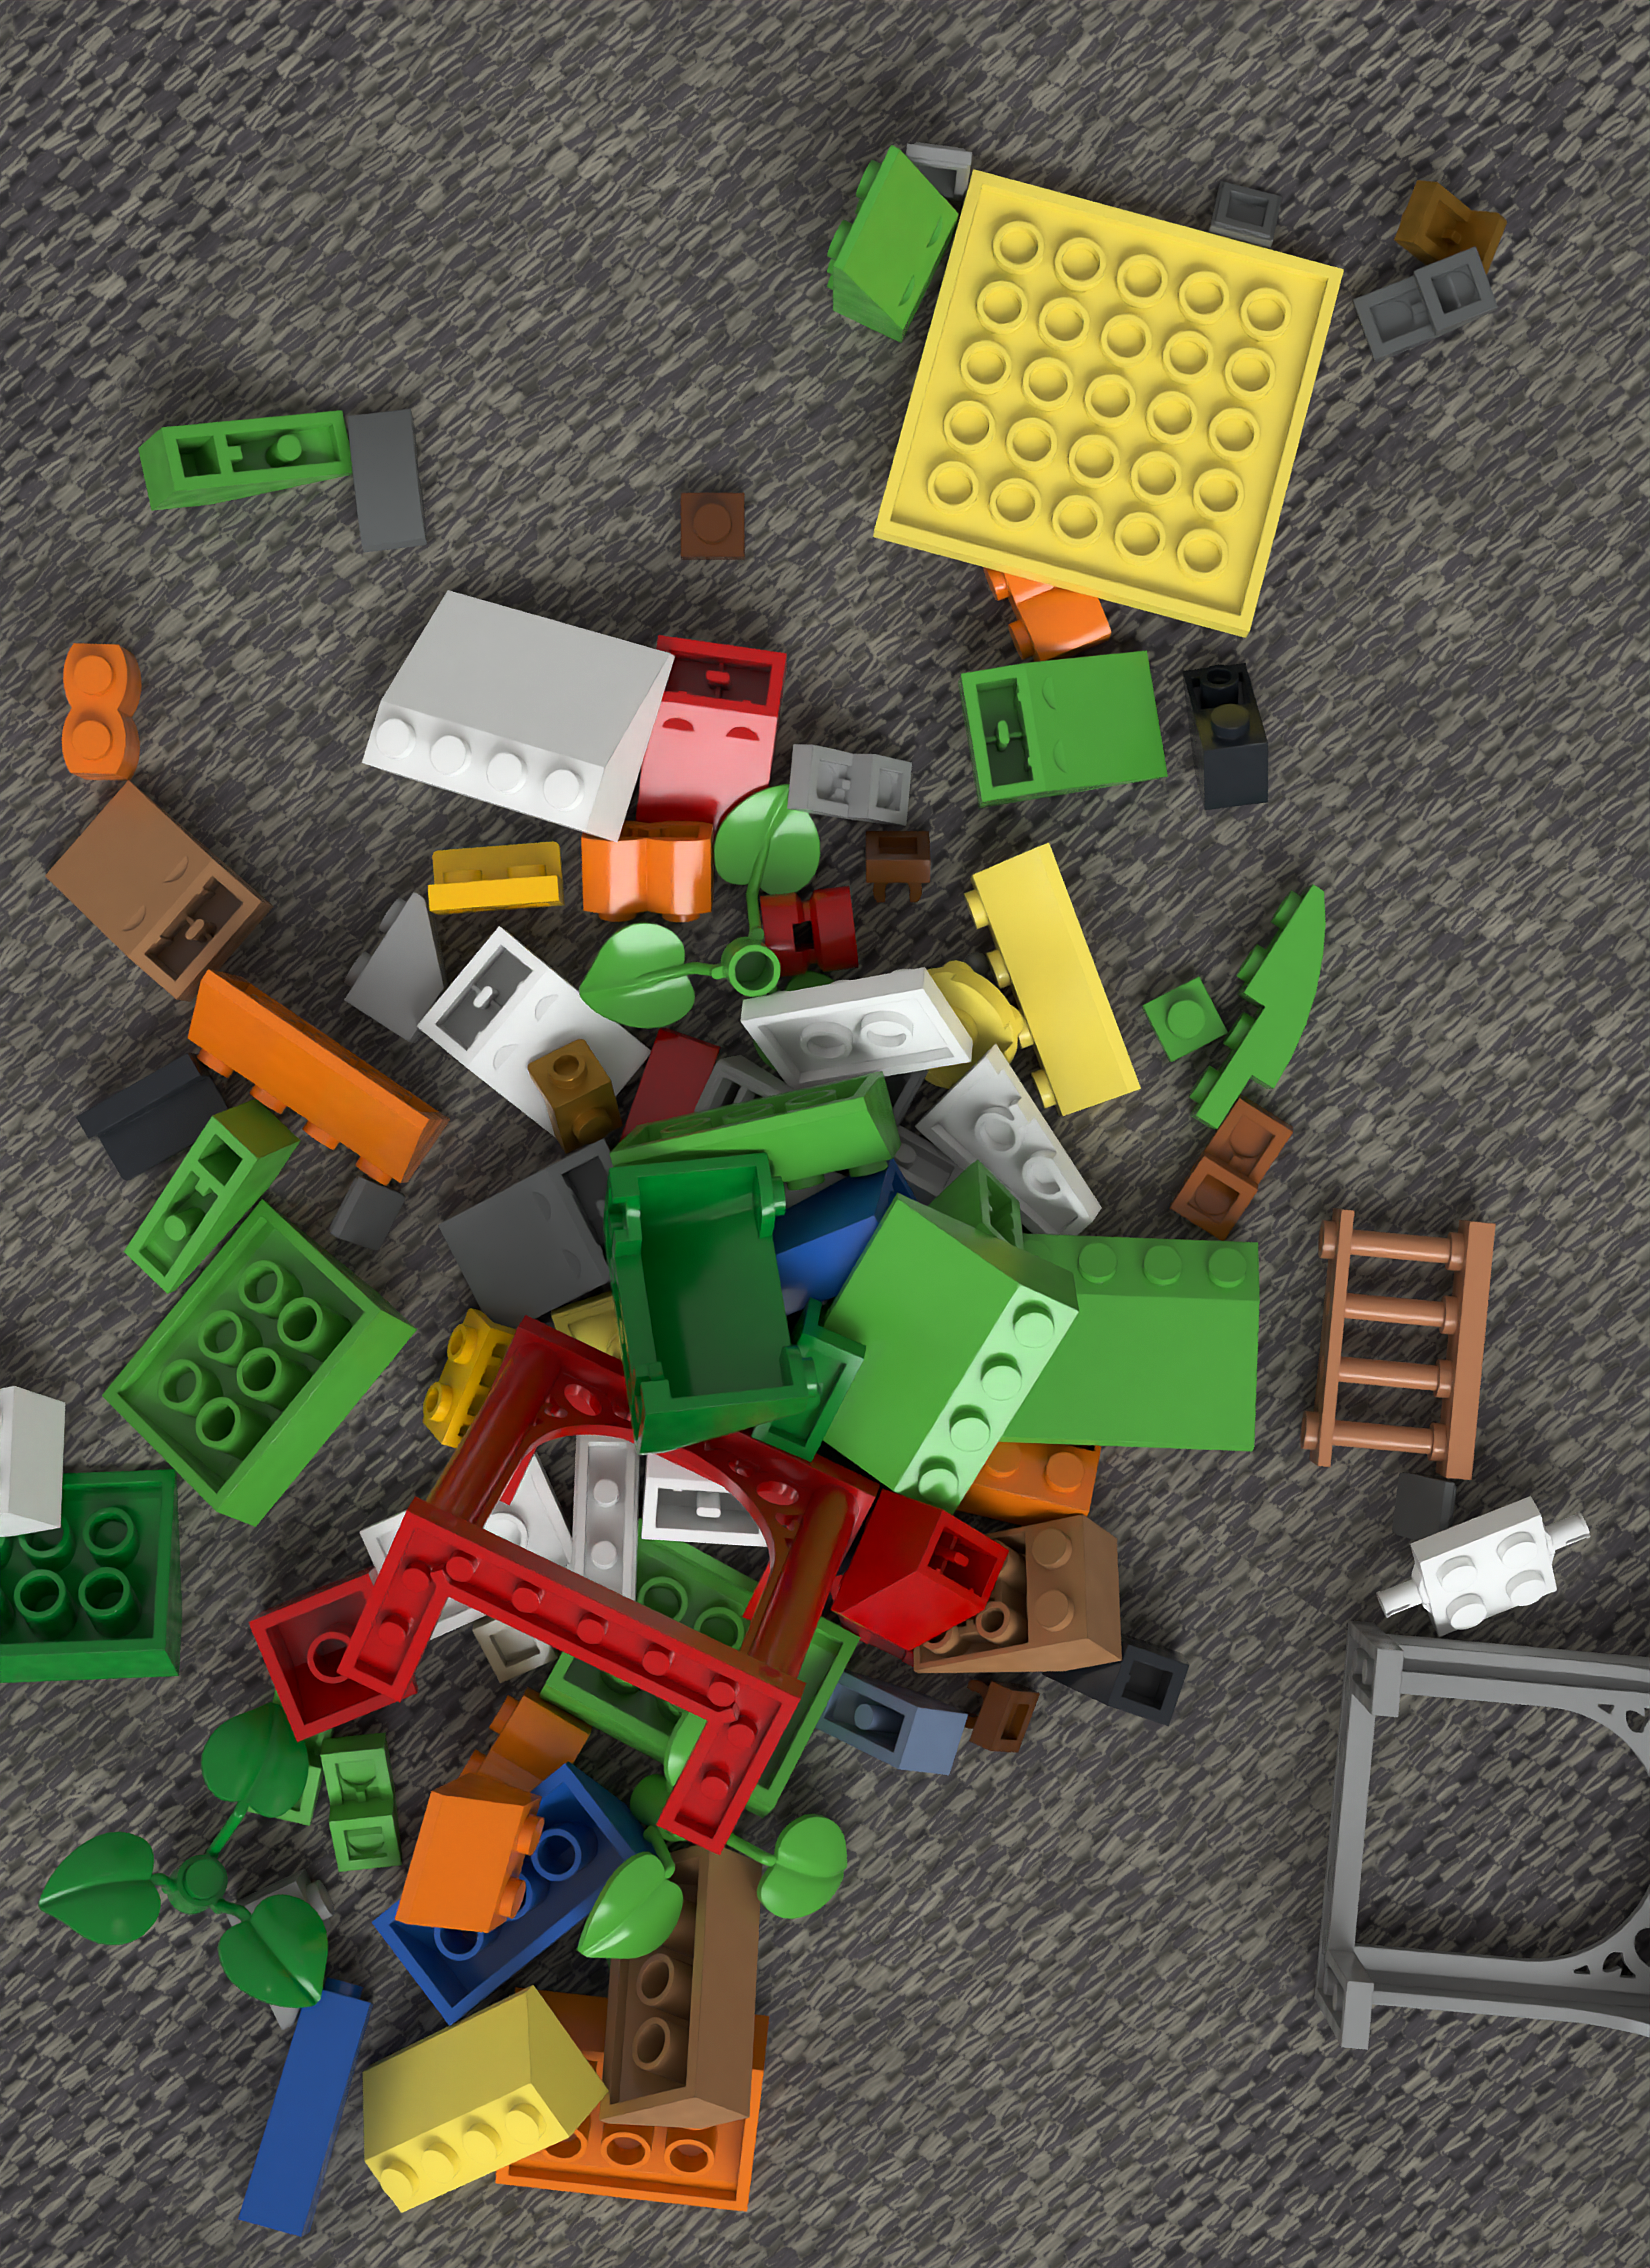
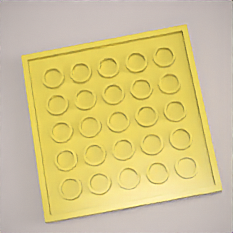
[873,169,1344,638]

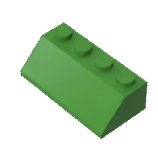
[609,1071,901,1191]

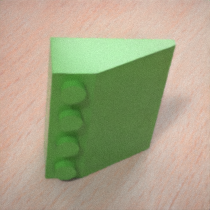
[819,1193,1079,1515]
[102,1199,417,1527]
[998,1233,1260,1451]
[538,1518,861,1818]

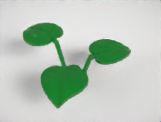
[38,1702,328,2008]

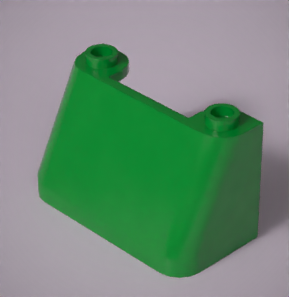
[603,1153,817,1456]

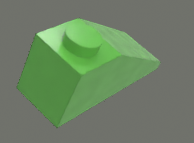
[138,410,353,511]
[124,1099,301,1294]

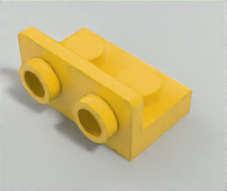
[428,842,565,915]
[423,1308,516,1448]

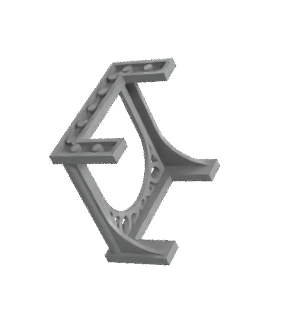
[1314,1621,1650,2050]

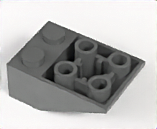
[438,1138,614,1329]

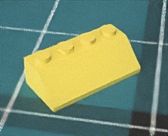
[964,843,1141,1116]
[362,1985,609,2213]

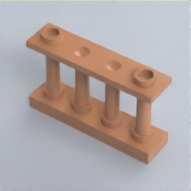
[1300,1208,1496,1480]

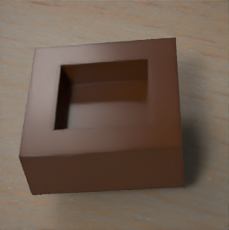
[681,493,745,560]

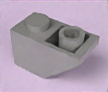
[344,892,449,1043]

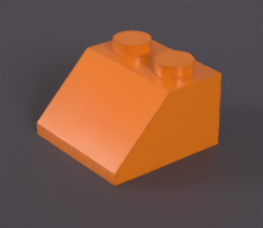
[395,1773,544,1933]

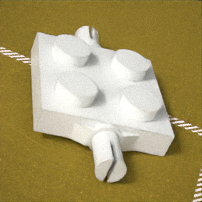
[1376,1496,1590,1637]

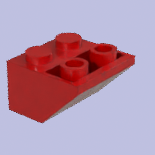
[831,1489,1009,1651]

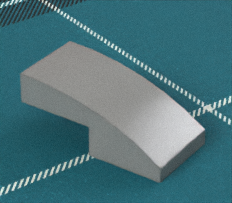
[787,744,912,826]

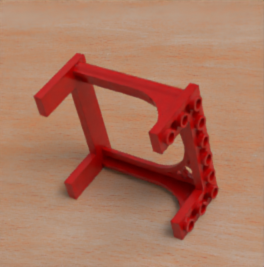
[336,1315,880,1856]

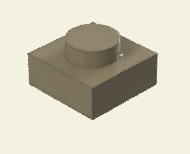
[472,1615,559,1683]

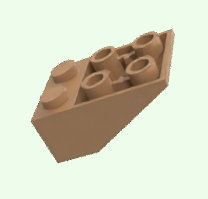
[45,780,274,1002]
[914,1514,1122,1673]

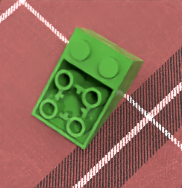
[827,145,958,343]
[958,651,1168,808]

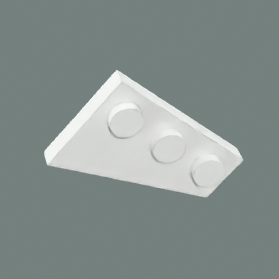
[915,1043,1102,1235]

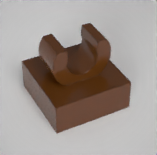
[865,831,931,902]
[964,1680,1040,1753]

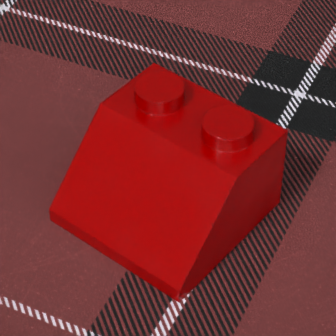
[248,1565,419,1742]

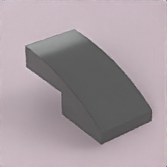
[1353,246,1498,363]
[347,408,427,553]

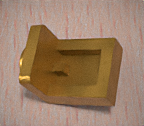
[1394,180,1507,275]
[527,1039,623,1154]

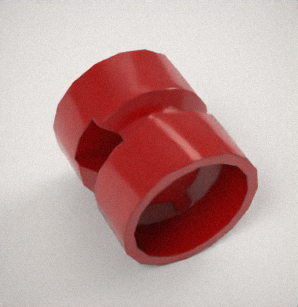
[760,886,859,977]

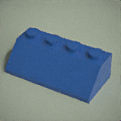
[372,1761,658,2026]

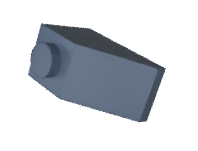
[815,1669,968,1775]

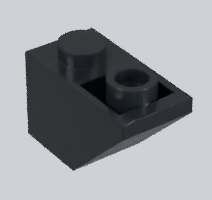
[1183,663,1268,810]
[1041,1633,1190,1726]

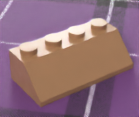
[599,1845,762,2129]

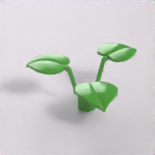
[579,784,835,1071]
[577,1710,847,1959]

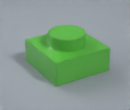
[1141,977,1228,1062]

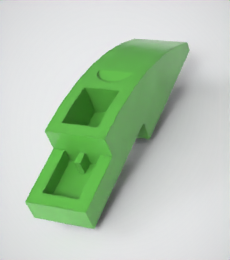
[1189,884,1326,1129]

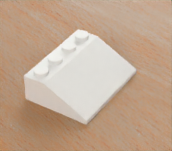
[362,590,675,842]

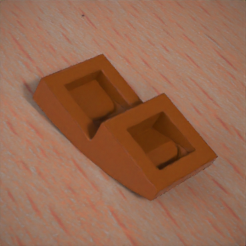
[1170,1094,1293,1241]

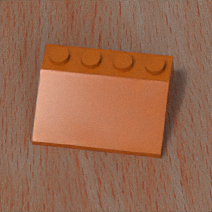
[188,969,450,1186]
[495,1987,769,2212]

